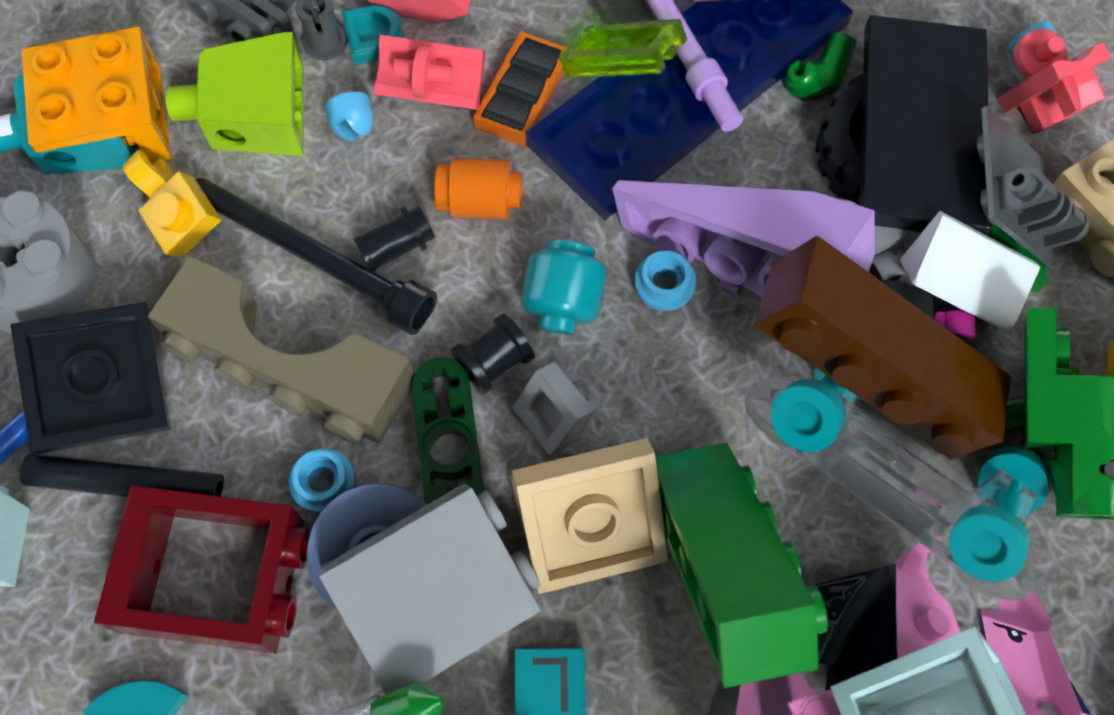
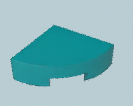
[83,681,189,715]

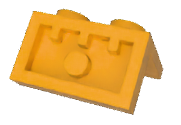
[22,26,172,164]

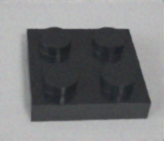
[10,302,171,455]

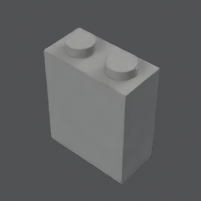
[319,484,541,694]

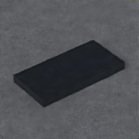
[859,15,992,235]

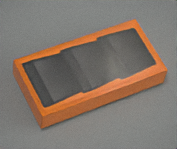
[473,31,572,148]

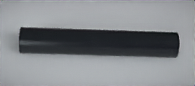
[20,454,225,497]

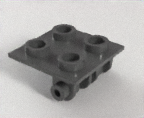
[977,106,1089,267]

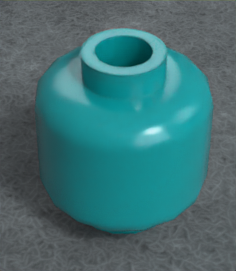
[520,240,607,335]

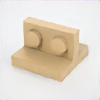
[509,438,669,594]

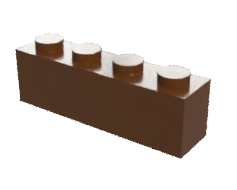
[754,235,1011,459]

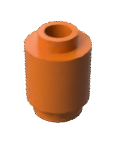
[434,158,523,220]

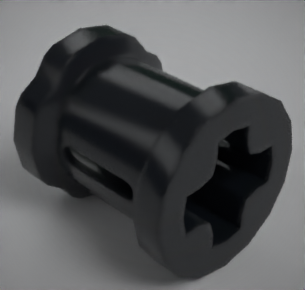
[450,313,535,395]

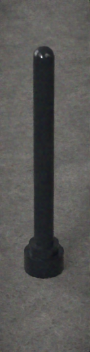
[195,178,437,335]

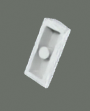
[900,211,1040,332]

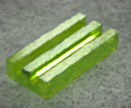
[559,19,687,77]

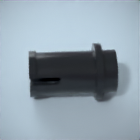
[353,206,435,272]

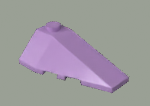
[612,180,875,297]

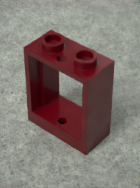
[94,486,310,654]

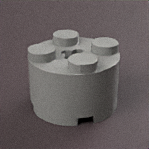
[0,191,97,334]

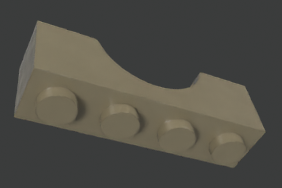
[147,255,415,444]

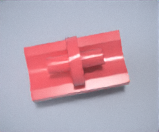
[997,28,1111,134]
[374,35,486,110]

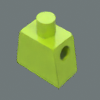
[165,32,303,155]

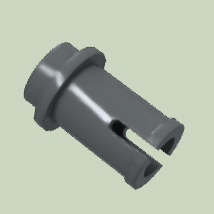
[295,0,347,60]

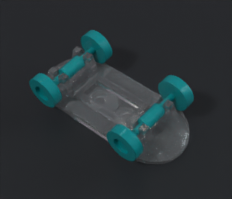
[744,368,1052,601]

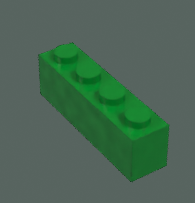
[655,443,828,688]

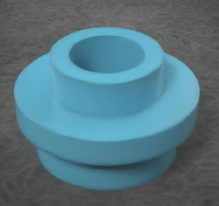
[634,250,696,311]
[289,448,356,514]

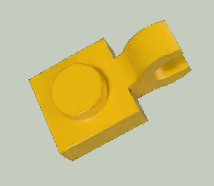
[122,149,222,258]

